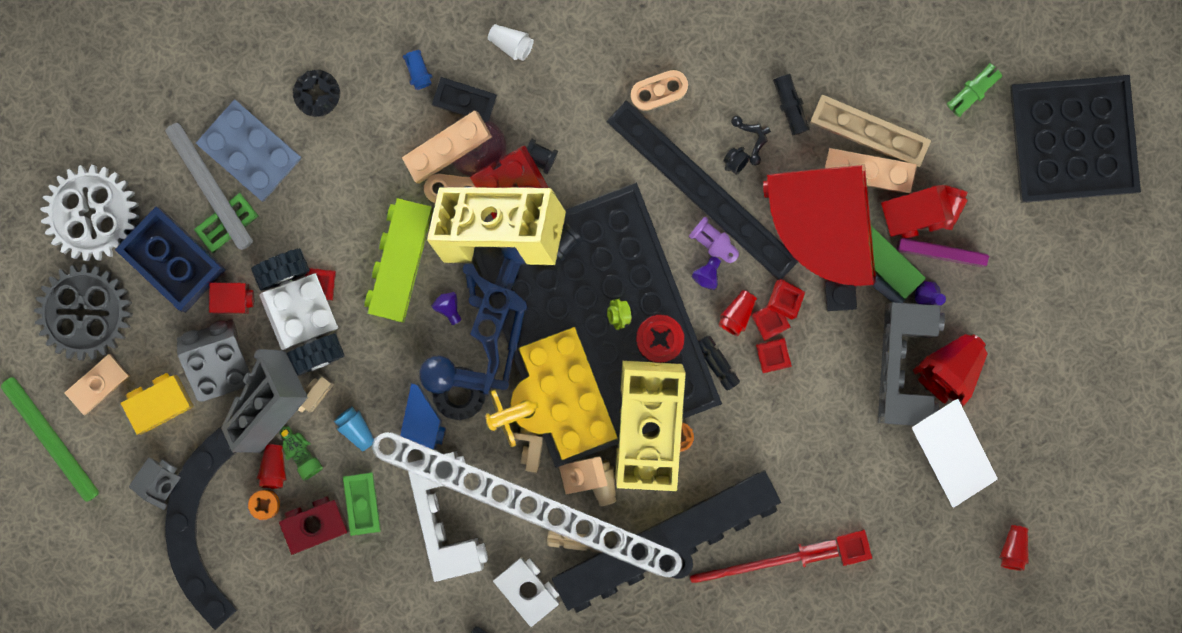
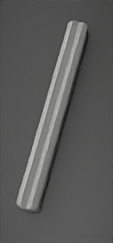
[165,123,253,250]

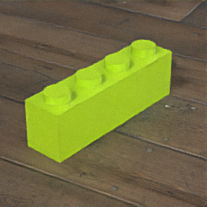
[364,198,433,323]

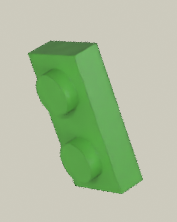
[343,472,381,536]

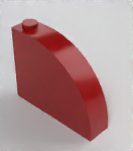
[763,164,877,286]

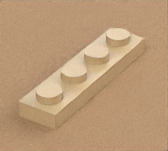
[810,95,931,169]

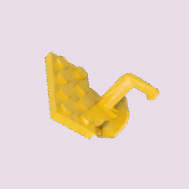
[486,327,618,460]

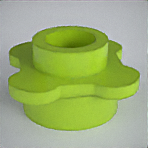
[607,299,631,330]

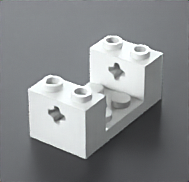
[408,451,488,582]

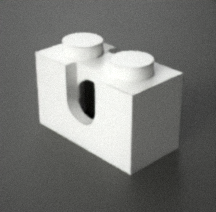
[493,557,559,627]

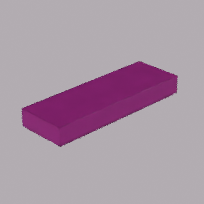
[896,238,989,268]

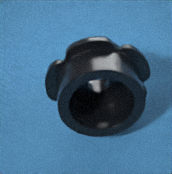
[723,147,750,175]

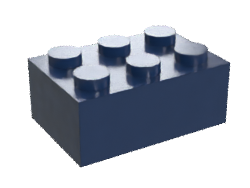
[115,206,226,313]

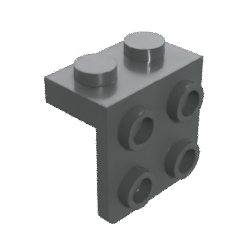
[177,319,250,402]

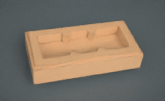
[65,354,130,415]
[559,457,607,494]

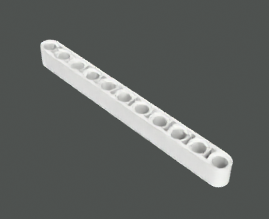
[372,432,682,577]

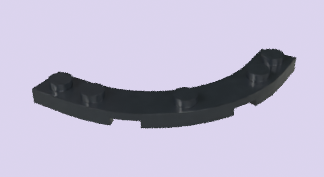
[165,424,238,630]

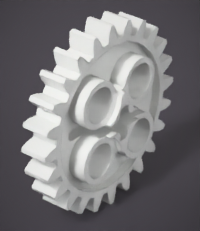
[41,165,139,261]

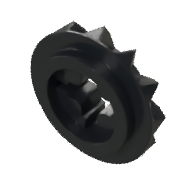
[292,69,340,117]

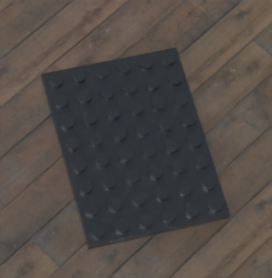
[474,183,722,468]

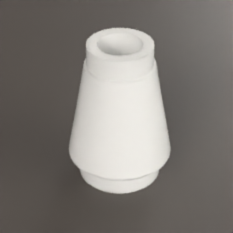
[488,24,534,61]

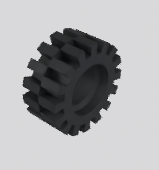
[432,367,486,420]

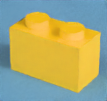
[120,373,194,435]

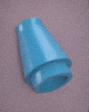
[334,406,374,452]

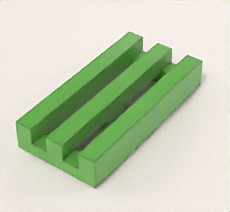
[194,193,259,253]

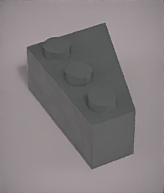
[221,349,308,453]

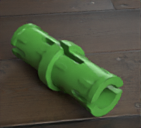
[947,63,1002,117]

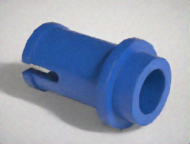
[403,50,433,90]

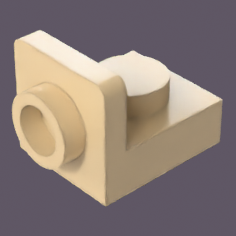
[298,376,335,413]
[513,428,544,473]

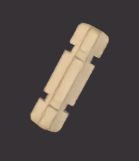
[547,531,605,553]

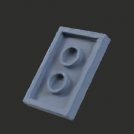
[196,99,302,202]

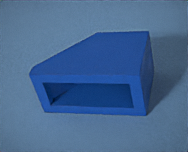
[400,384,446,450]

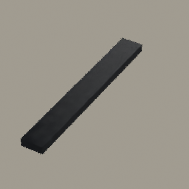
[606,100,798,280]

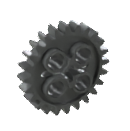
[34,264,133,361]

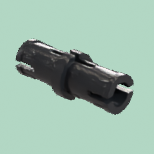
[773,74,810,136]

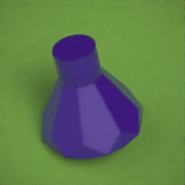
[691,256,721,290]
[915,281,946,306]
[431,292,462,325]

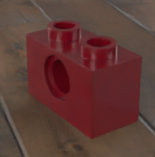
[279,496,350,555]

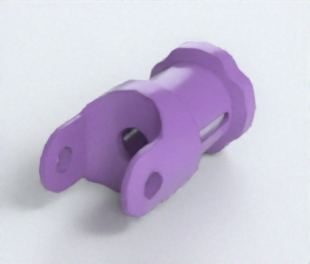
[688,217,739,263]

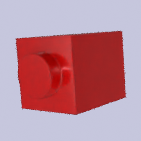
[209,283,255,314]

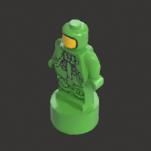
[279,426,323,481]

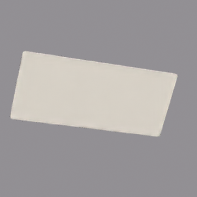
[912,399,998,508]

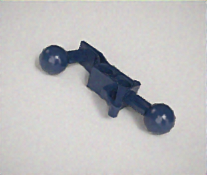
[419,247,527,396]

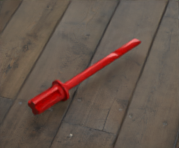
[690,540,839,583]

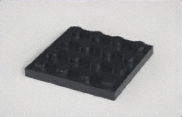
[1010,75,1141,203]

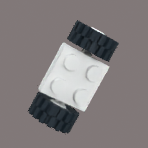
[251,248,345,376]

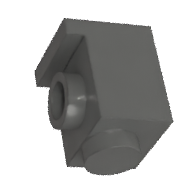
[129,457,181,510]

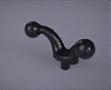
[731,115,771,166]

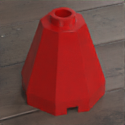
[913,334,988,407]

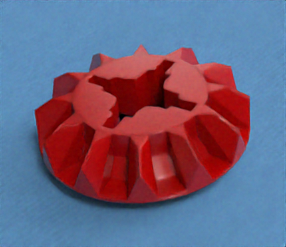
[636,315,684,362]

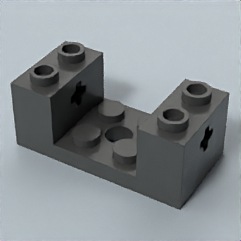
[878,303,945,426]

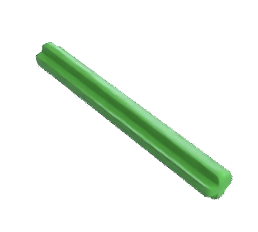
[0,377,99,502]

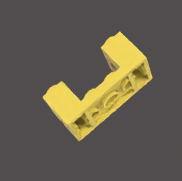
[427,187,566,265]
[615,361,685,491]

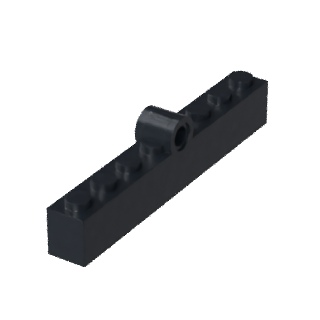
[552,470,782,613]

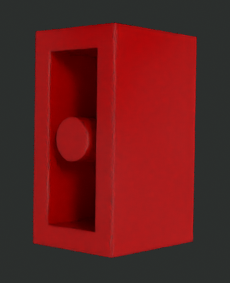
[881,185,955,239]

